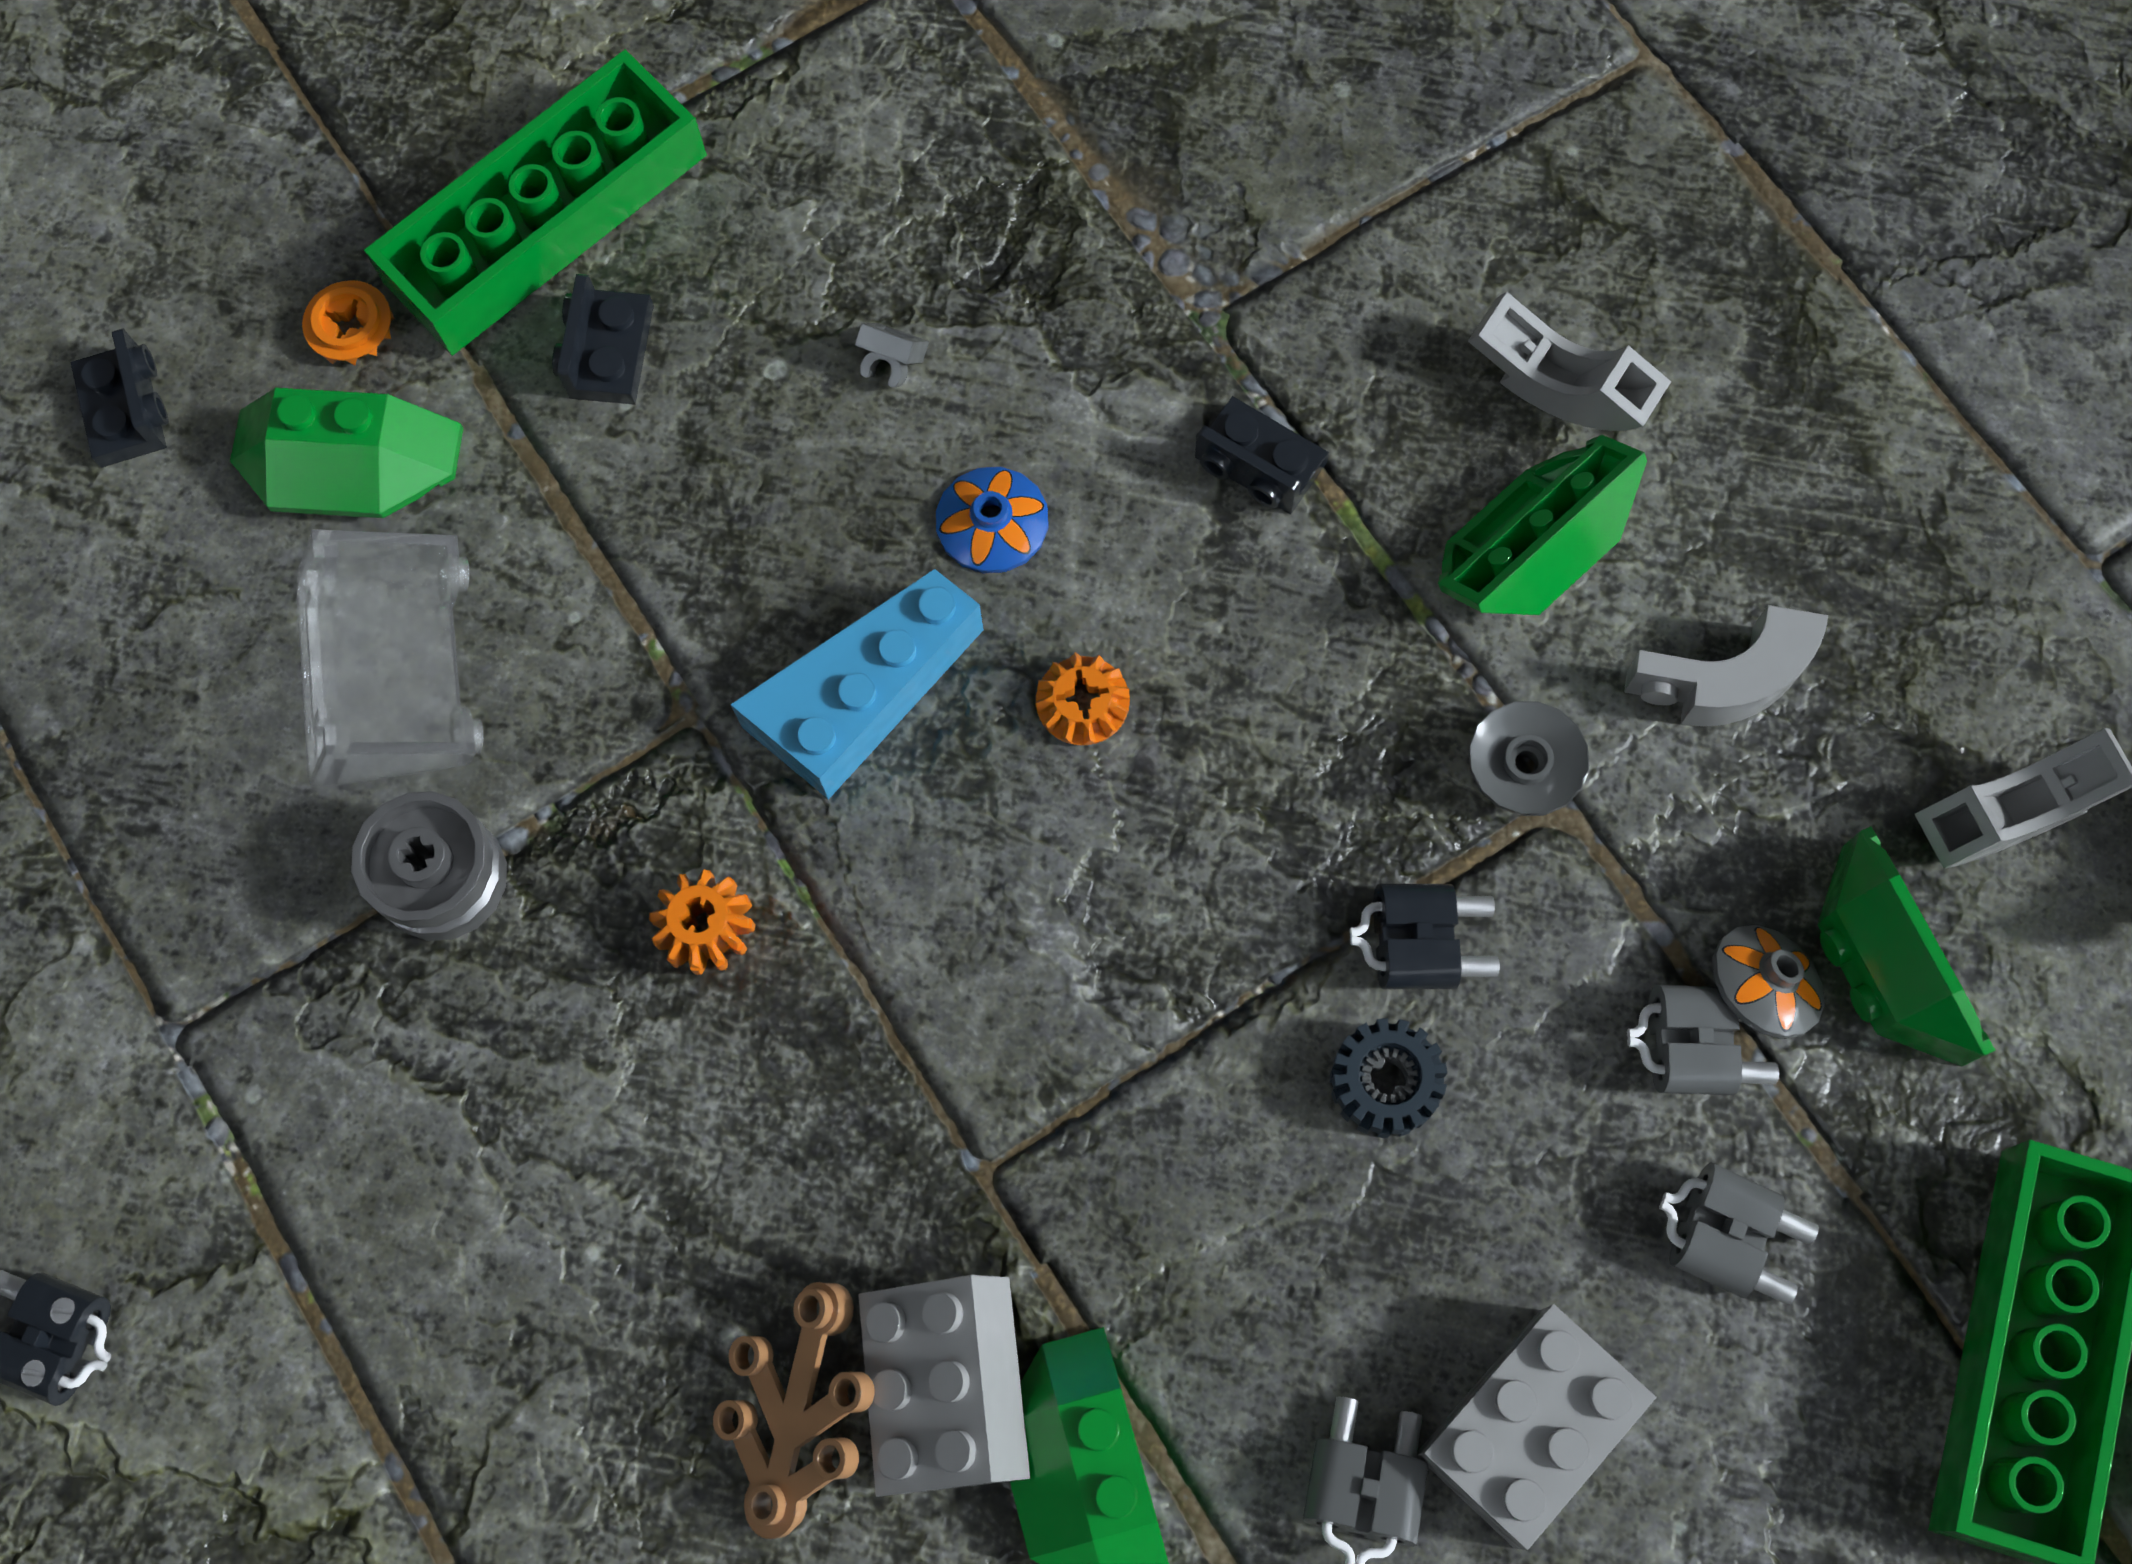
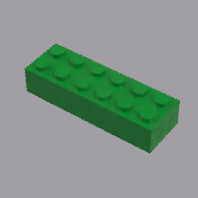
[364,49,707,356]
[1928,1140,2132,1564]

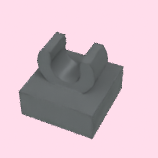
[855,323,929,387]

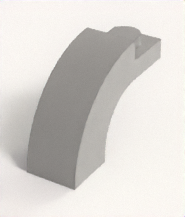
[1468,292,1671,431]
[1624,605,1828,726]
[1915,728,2132,869]

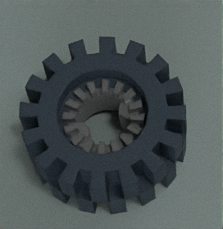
[1330,1018,1448,1138]

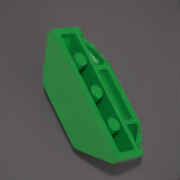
[230,387,463,518]
[1438,434,1647,615]
[1817,826,1996,1067]
[1010,1327,1169,1564]

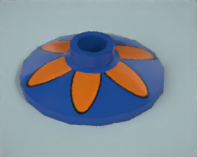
[936,467,1049,574]

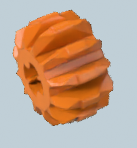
[649,869,755,975]

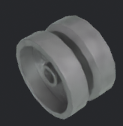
[351,791,507,941]

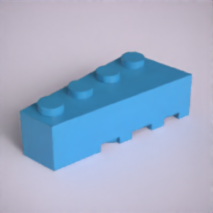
[731,569,984,800]

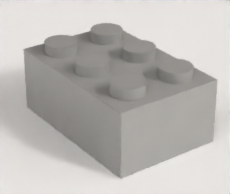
[859,1275,1030,1497]
[1417,1304,1657,1550]

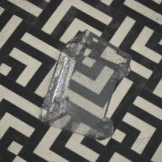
[297,529,483,786]

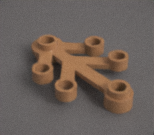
[713,1282,875,1539]

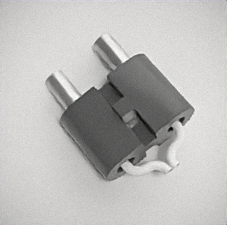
[1627,985,1779,1095]
[1659,1162,1819,1305]
[1303,1397,1429,1564]

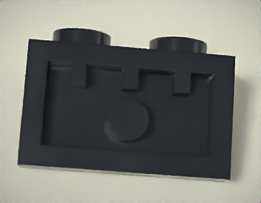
[552,274,654,405]
[70,328,169,468]
[1195,396,1329,514]

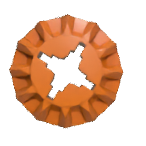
[302,281,395,365]
[1036,652,1130,745]

